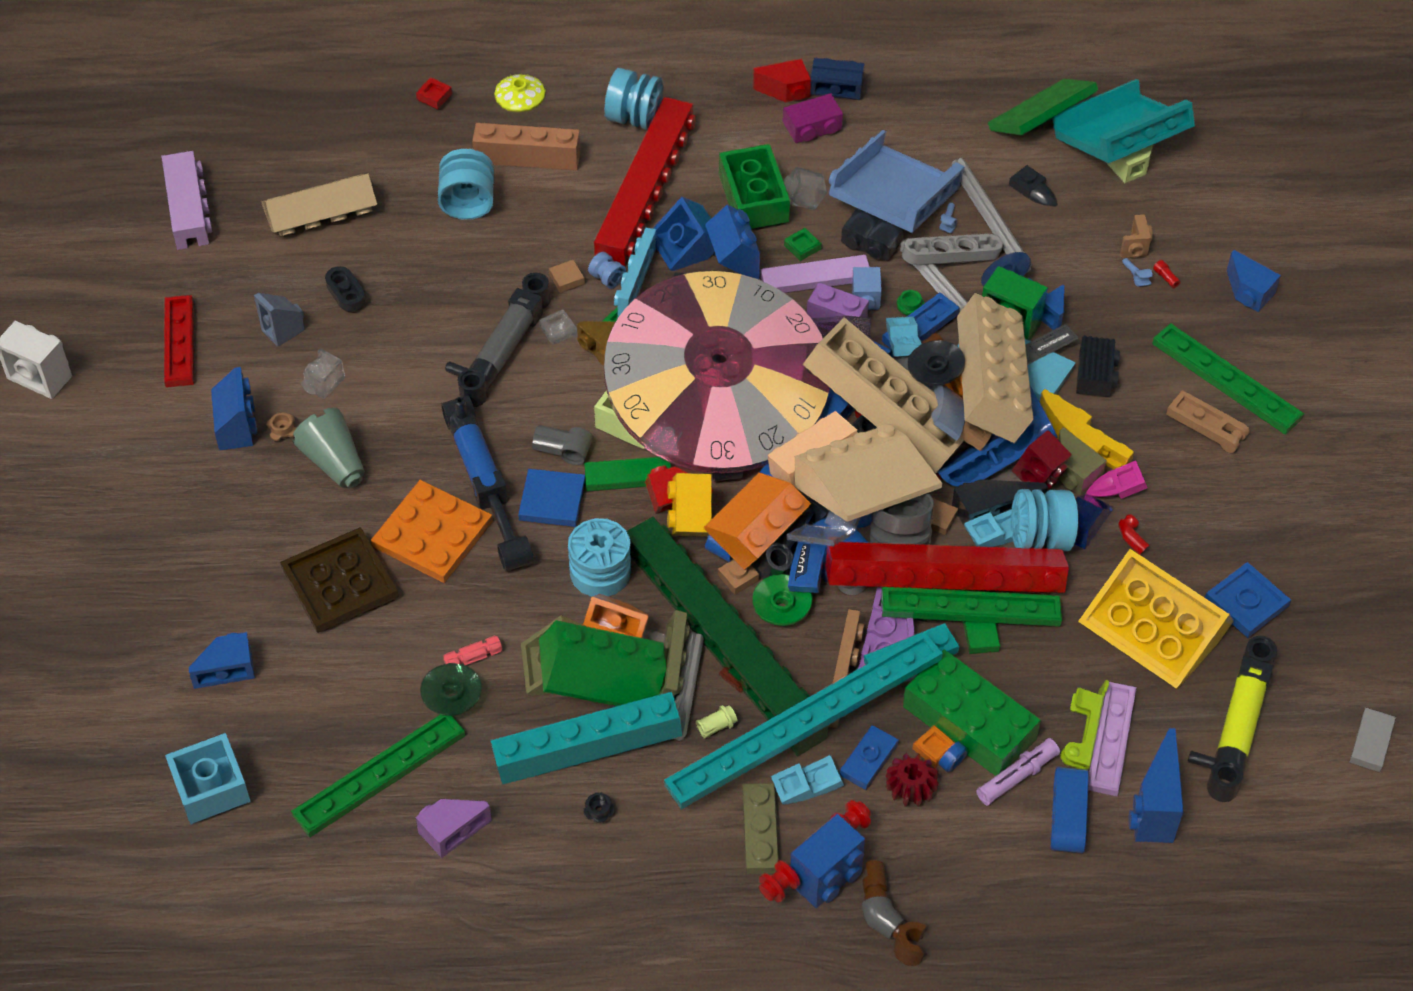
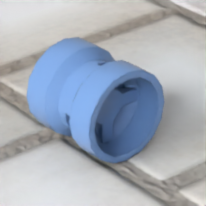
[588,252,626,289]

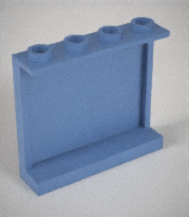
[829,130,965,233]

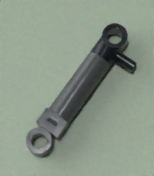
[445,272,550,407]

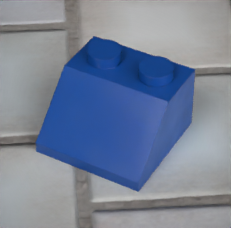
[653,197,715,271]
[705,205,760,279]

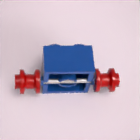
[759,800,871,908]

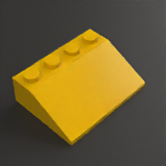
[1078,549,1234,689]

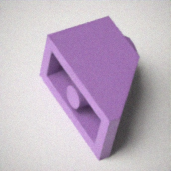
[416,799,492,858]

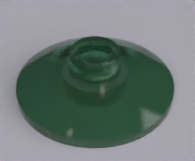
[420,663,482,716]

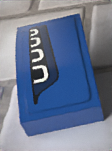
[788,541,828,593]

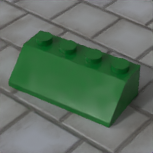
[539,620,667,706]

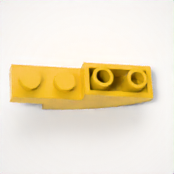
[1040,389,1134,470]

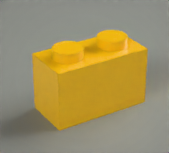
[667,473,711,536]

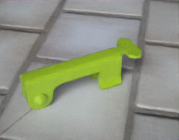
[1060,680,1109,770]

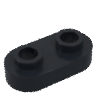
[325,266,365,311]

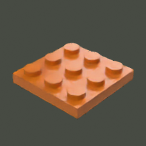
[371,480,493,583]

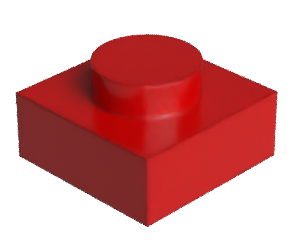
[416,77,452,109]

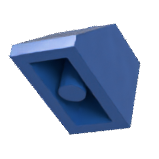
[1227,250,1281,312]
[188,632,255,689]

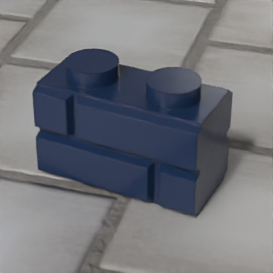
[810,58,864,100]

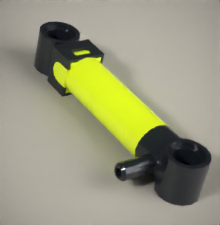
[1188,636,1277,802]

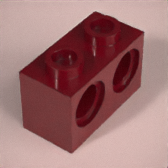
[1012,430,1072,491]

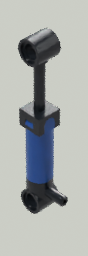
[441,395,534,572]
[755,415,877,579]

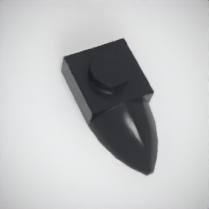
[1009,165,1058,207]

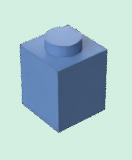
[852,267,881,310]

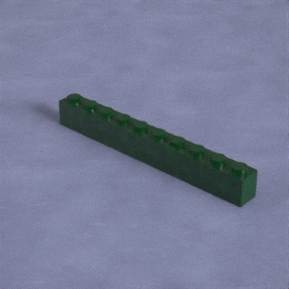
[627,516,828,757]

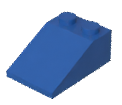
[1128,728,1183,843]

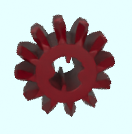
[886,752,938,807]

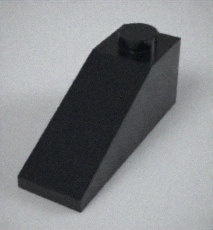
[952,479,1048,529]

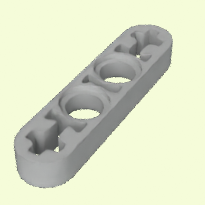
[902,234,1003,265]

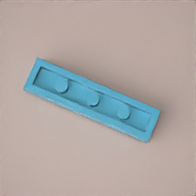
[614,228,656,317]

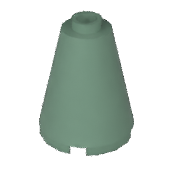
[292,407,365,488]

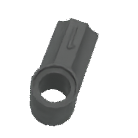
[532,425,593,465]

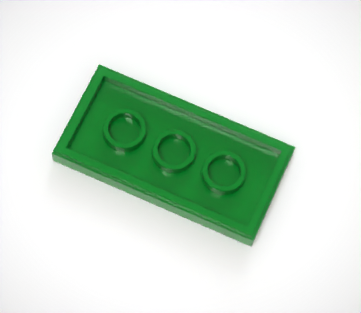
[988,79,1098,135]

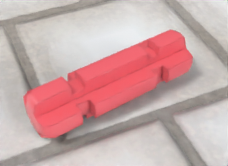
[443,636,502,671]

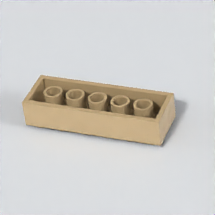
[957,293,1033,443]
[803,317,964,474]

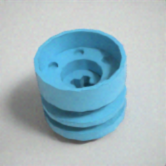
[604,68,663,130]
[438,149,494,219]
[1011,489,1078,551]
[568,518,631,597]

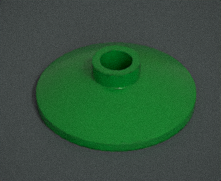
[752,574,812,626]

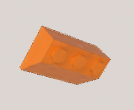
[703,472,811,570]

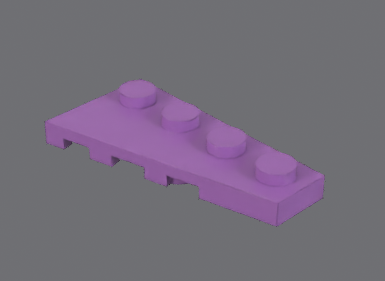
[858,587,917,682]

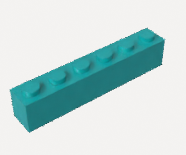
[491,692,683,785]

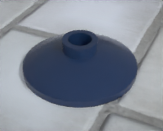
[981,252,1031,287]

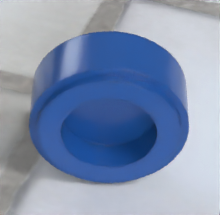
[938,741,968,772]

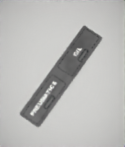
[1025,324,1078,365]

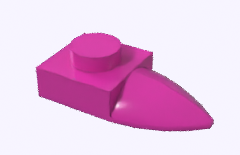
[1086,460,1148,499]

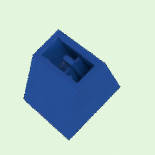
[211,367,257,451]

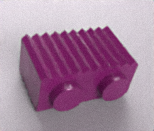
[783,93,843,143]

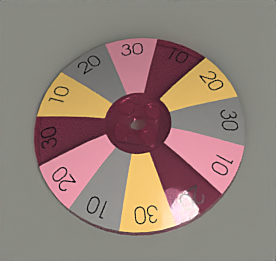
[604,271,829,473]

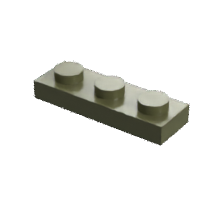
[659,610,690,697]
[743,783,778,874]

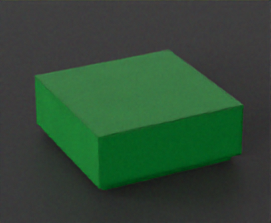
[784,228,822,261]

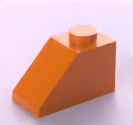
[583,594,649,638]

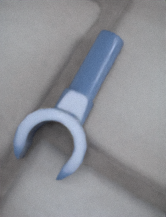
[939,203,957,233]
[1122,258,1152,286]

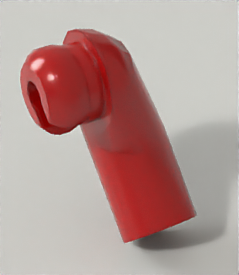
[1118,514,1149,555]

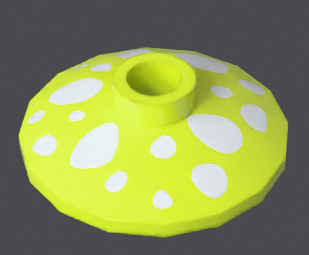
[495,74,545,112]

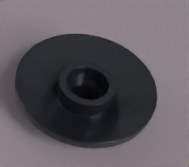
[908,340,965,386]

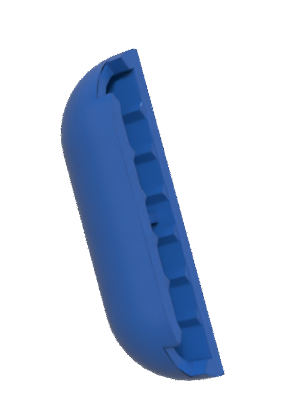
[937,415,1040,487]

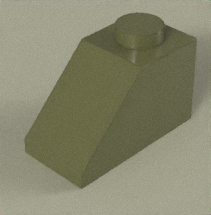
[1058,427,1107,496]

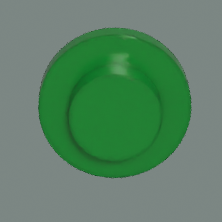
[897,290,924,315]

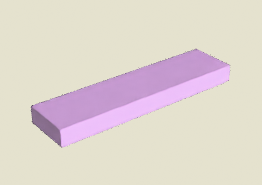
[760,255,869,293]
[1088,682,1136,796]

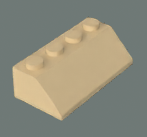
[261,174,377,236]

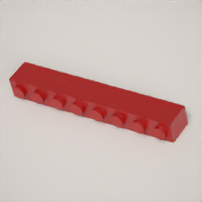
[594,97,696,267]
[825,541,1069,593]

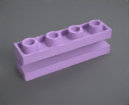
[162,151,212,250]

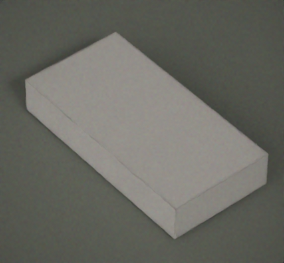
[1349,707,1396,772]

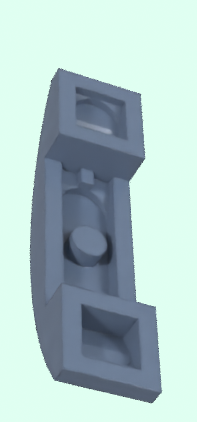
[924,384,965,441]

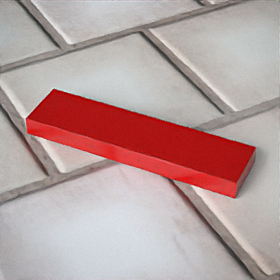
[164,295,194,388]

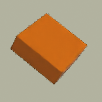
[913,725,955,768]

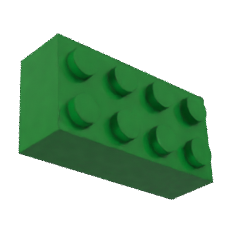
[903,649,1041,776]

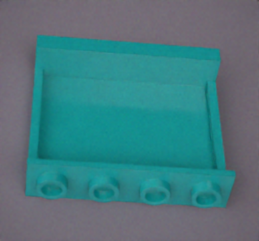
[1053,79,1195,163]

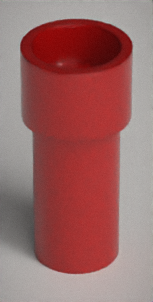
[1153,260,1181,288]

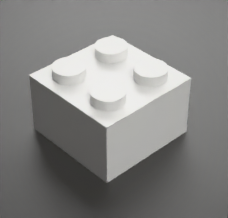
[0,321,72,399]

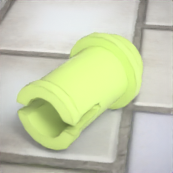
[696,705,737,739]

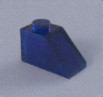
[1074,494,1113,549]

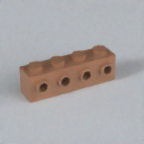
[472,123,580,170]

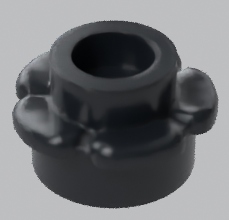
[583,792,614,823]

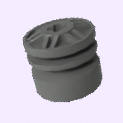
[870,493,934,545]

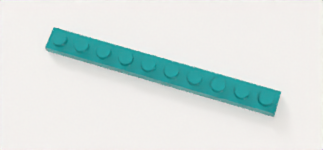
[664,631,943,809]

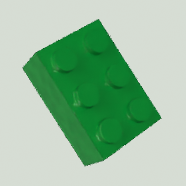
[719,144,790,229]

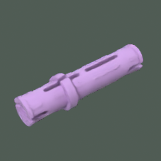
[976,738,1060,806]

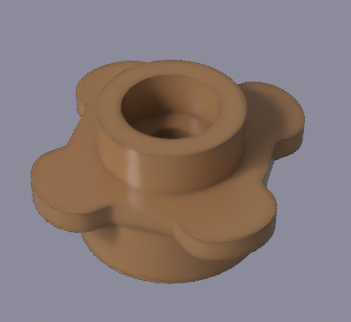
[267,413,296,441]

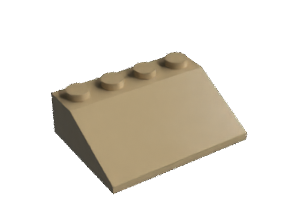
[795,424,942,522]

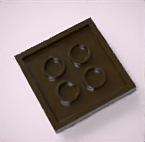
[280,527,399,633]

